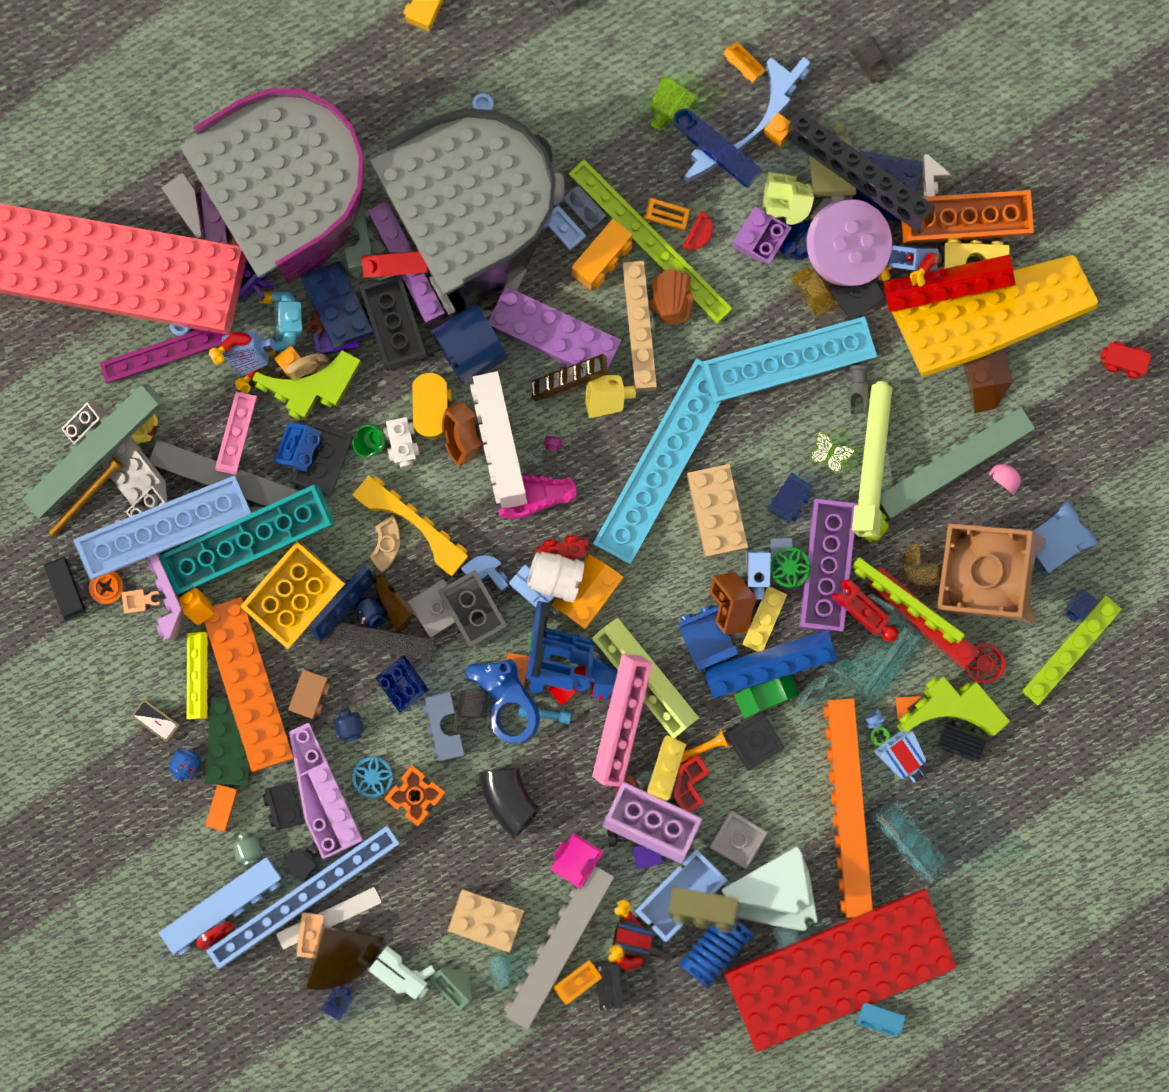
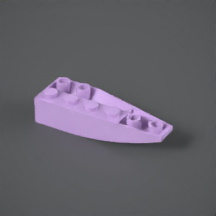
[289,723,364,859]

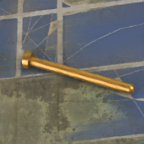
[48,457,124,537]

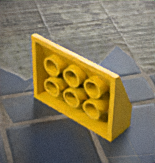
[240,542,345,649]

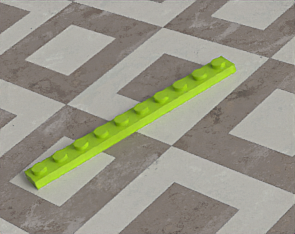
[569,159,733,324]

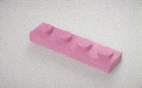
[215,392,257,475]

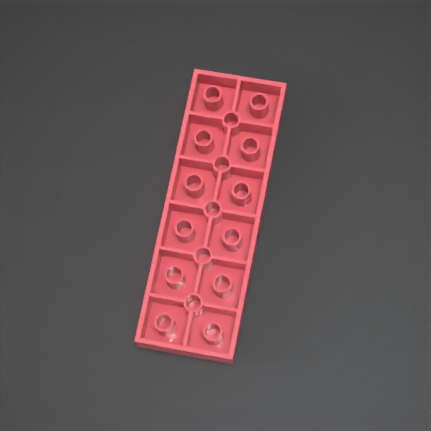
[0,204,247,335]

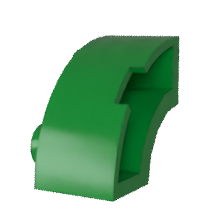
[734,674,799,719]

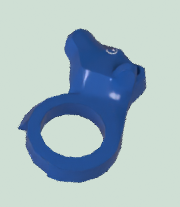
[466,659,540,743]

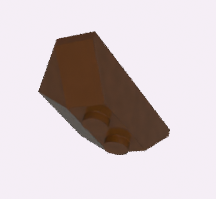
[963,348,1013,414]

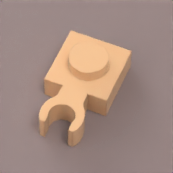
[122,589,161,614]

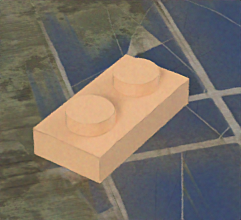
[296,912,324,958]

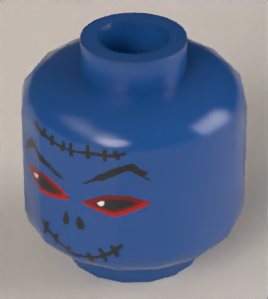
[169,748,201,782]

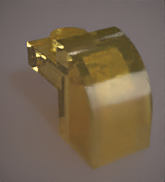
[790,266,834,317]
[902,543,940,588]

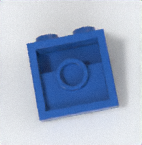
[273,422,321,472]

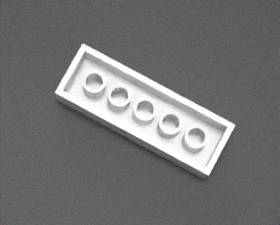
[470,371,527,508]

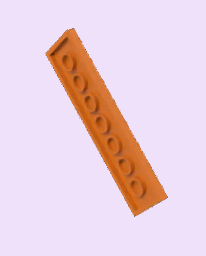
[204,597,294,773]

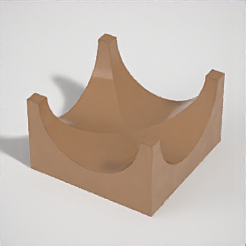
[937,523,1046,625]

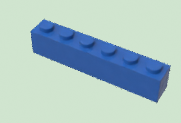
[705,629,837,698]

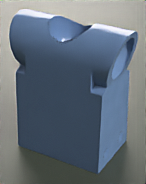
[1033,500,1099,577]

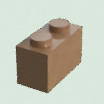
[288,670,331,720]

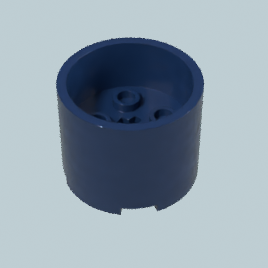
[431,304,508,385]

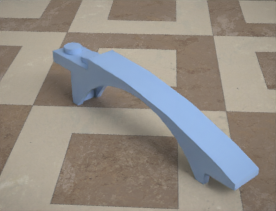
[684,57,810,183]

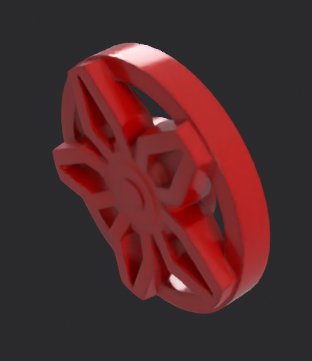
[965,643,1005,684]
[196,922,235,951]

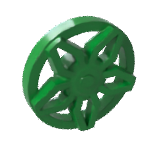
[770,547,811,588]

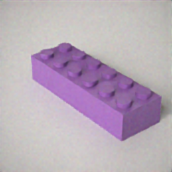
[488,286,621,373]
[799,499,858,634]

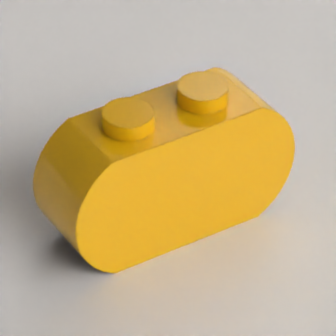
[412,373,452,439]

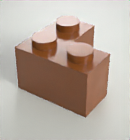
[709,572,756,635]

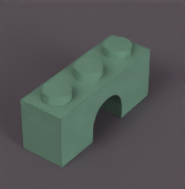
[345,203,376,272]

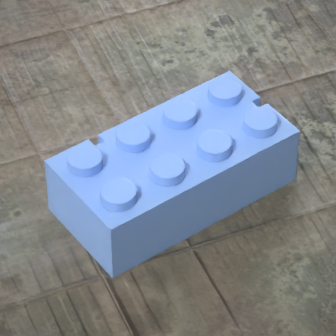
[635,849,727,942]

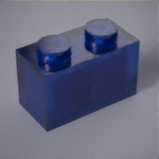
[767,472,814,524]

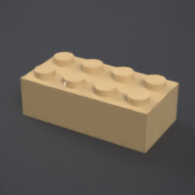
[687,464,748,559]

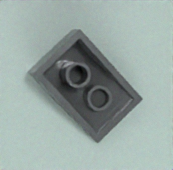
[438,570,507,648]

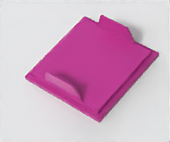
[550,833,604,889]

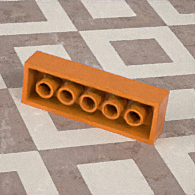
[901,190,1034,244]

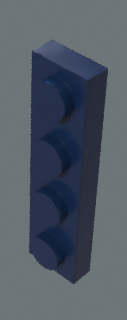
[308,565,375,642]

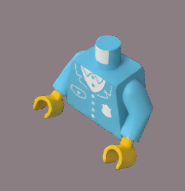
[259,291,302,356]

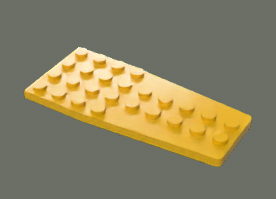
[892,255,1098,377]

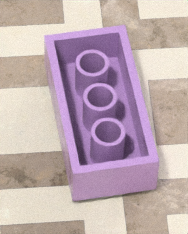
[602,782,702,864]

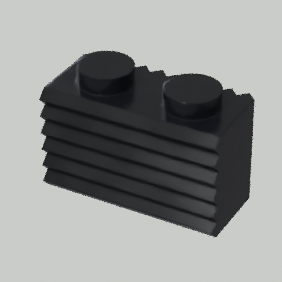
[936,720,988,763]

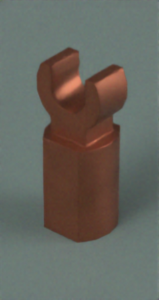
[306,308,323,338]

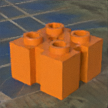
[384,765,447,827]

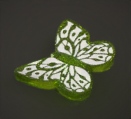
[810,431,855,473]

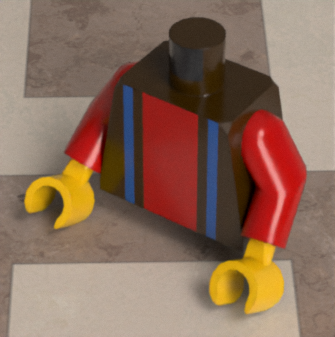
[609,900,663,970]

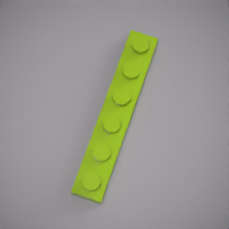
[853,558,965,644]
[1021,595,1122,706]

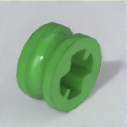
[870,727,890,747]

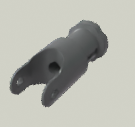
[850,365,869,414]

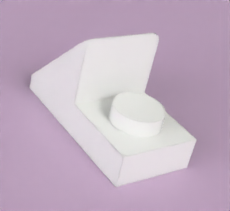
[922,155,950,197]

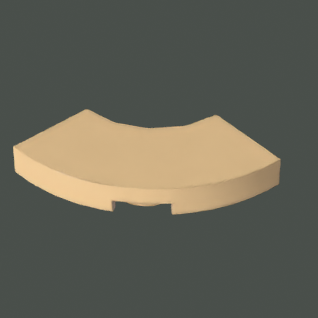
[285,353,331,381]
[369,515,400,574]

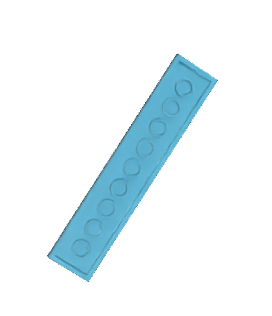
[593,358,721,565]

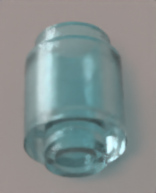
[487,955,514,988]

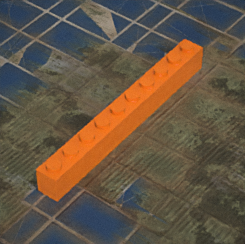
[823,698,872,918]

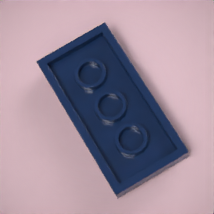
[301,261,373,348]

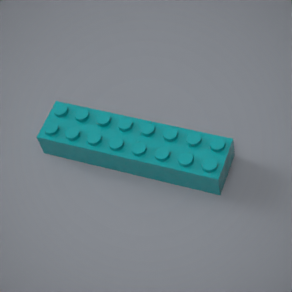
[159,485,336,595]

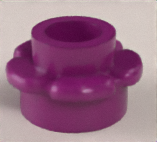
[542,436,563,451]

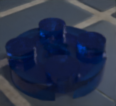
[779,219,811,261]

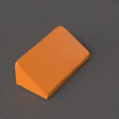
[205,784,238,832]

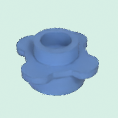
[865,710,887,729]

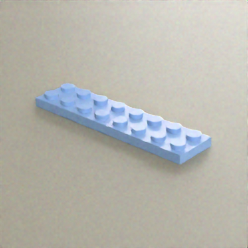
[73,475,251,581]

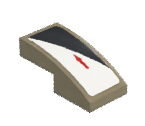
[131,699,181,743]

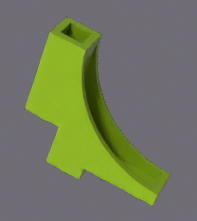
[252,350,362,420]
[897,676,1010,736]

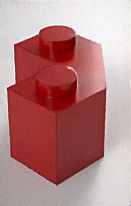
[673,755,710,813]

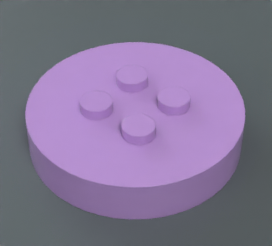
[807,200,892,286]

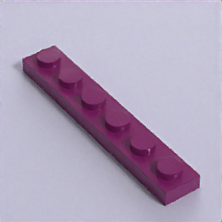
[99,330,225,384]

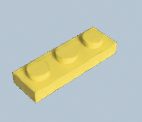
[742,587,787,652]
[647,735,686,801]

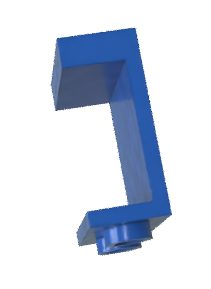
[678,605,738,672]

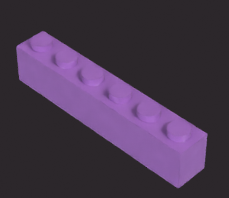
[368,201,446,327]

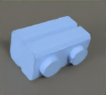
[509,564,555,608]

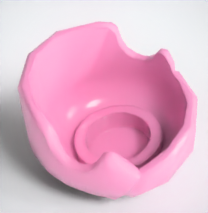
[989,464,1021,495]

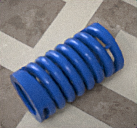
[679,921,754,989]

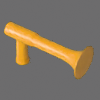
[670,728,730,763]

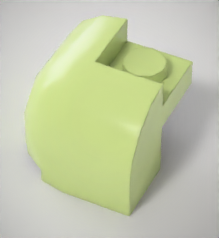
[763,172,814,225]

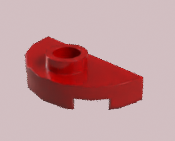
[682,210,713,251]

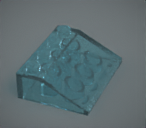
[869,800,947,884]

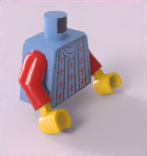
[877,245,942,286]
[209,331,276,394]

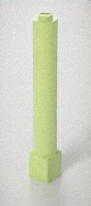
[852,381,892,537]

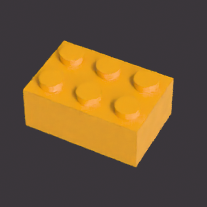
[571,219,633,291]

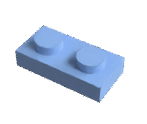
[548,205,586,252]

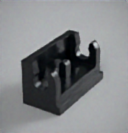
[595,964,624,1010]

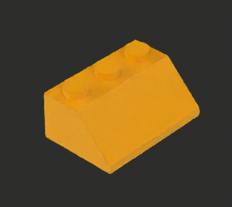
[551,554,624,631]

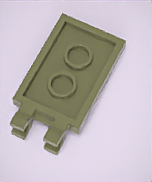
[809,122,856,197]

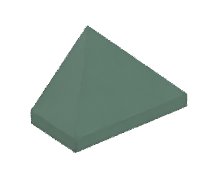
[430,967,472,1011]

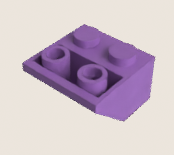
[732,207,791,264]

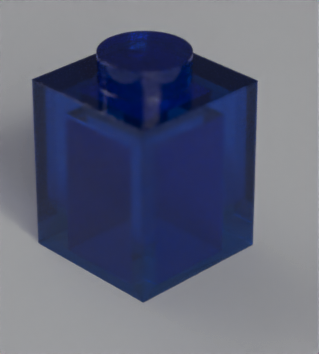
[1063,588,1099,623]

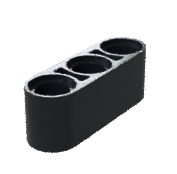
[44,556,86,621]

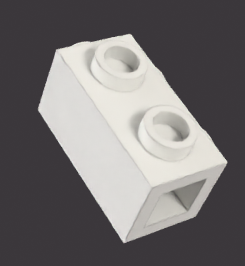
[383,417,419,468]

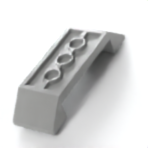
[61,401,167,517]

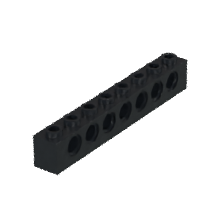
[787,112,935,234]

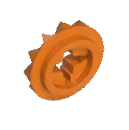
[89,571,124,605]

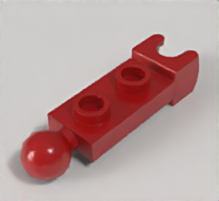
[831,580,899,642]

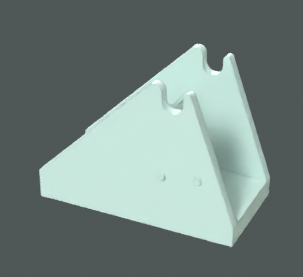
[721,847,817,931]

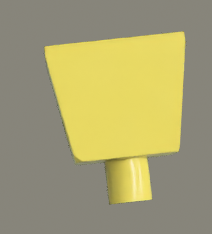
[585,375,636,418]

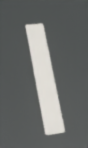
[276,887,381,949]

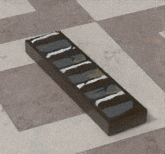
[531,354,607,402]

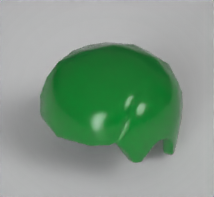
[352,424,386,458]

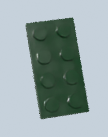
[205,697,250,786]

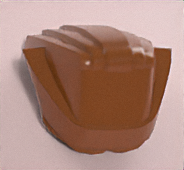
[648,269,693,324]

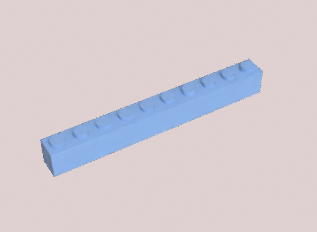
[206,826,400,969]

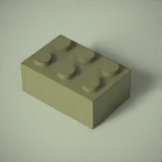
[668,887,741,933]

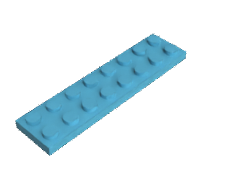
[702,316,877,404]

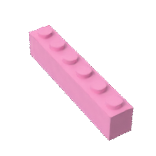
[592,653,653,787]

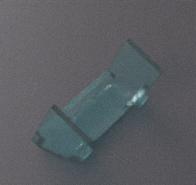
[822,594,921,702]

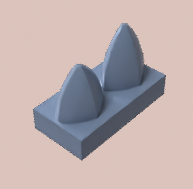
[563,185,606,231]

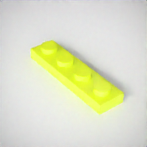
[187,632,208,719]

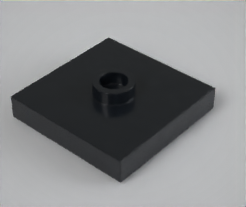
[827,279,886,320]
[725,711,784,770]

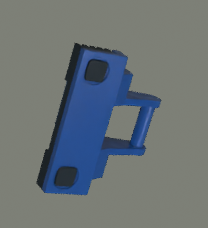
[526,601,617,700]

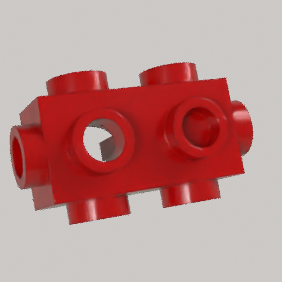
[536,534,589,559]

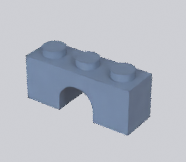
[422,692,465,762]

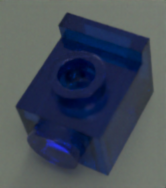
[320,985,354,1021]

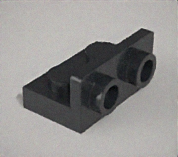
[429,276,466,320]
[262,782,303,831]

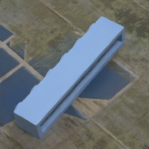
[159,857,283,955]

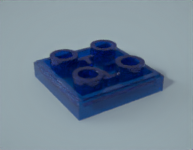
[375,655,429,713]

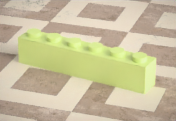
[592,618,699,739]

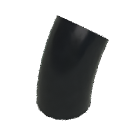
[479,768,540,839]

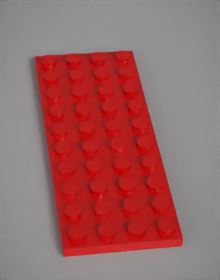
[724,888,957,1053]

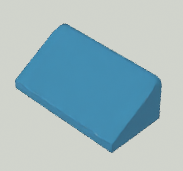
[856,1003,905,1037]

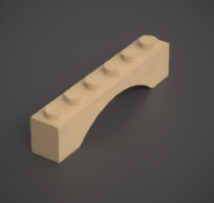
[622,261,657,393]

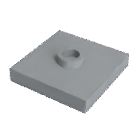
[408,579,455,638]
[709,810,769,870]

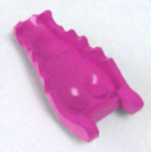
[495,475,576,519]

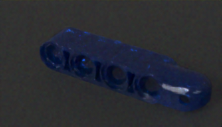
[673,108,763,188]

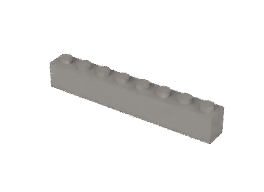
[504,866,614,1030]

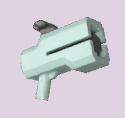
[369,946,436,1006]

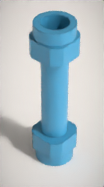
[518,705,571,724]

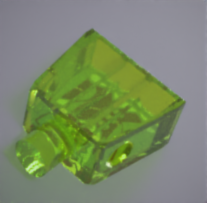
[649,75,697,130]

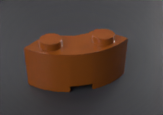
[442,401,483,467]

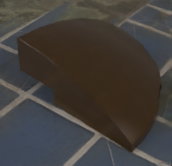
[373,568,417,633]
[306,925,384,990]

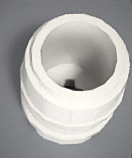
[527,552,584,603]

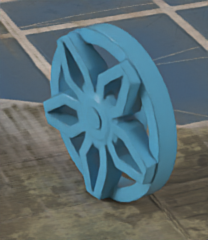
[352,757,393,798]

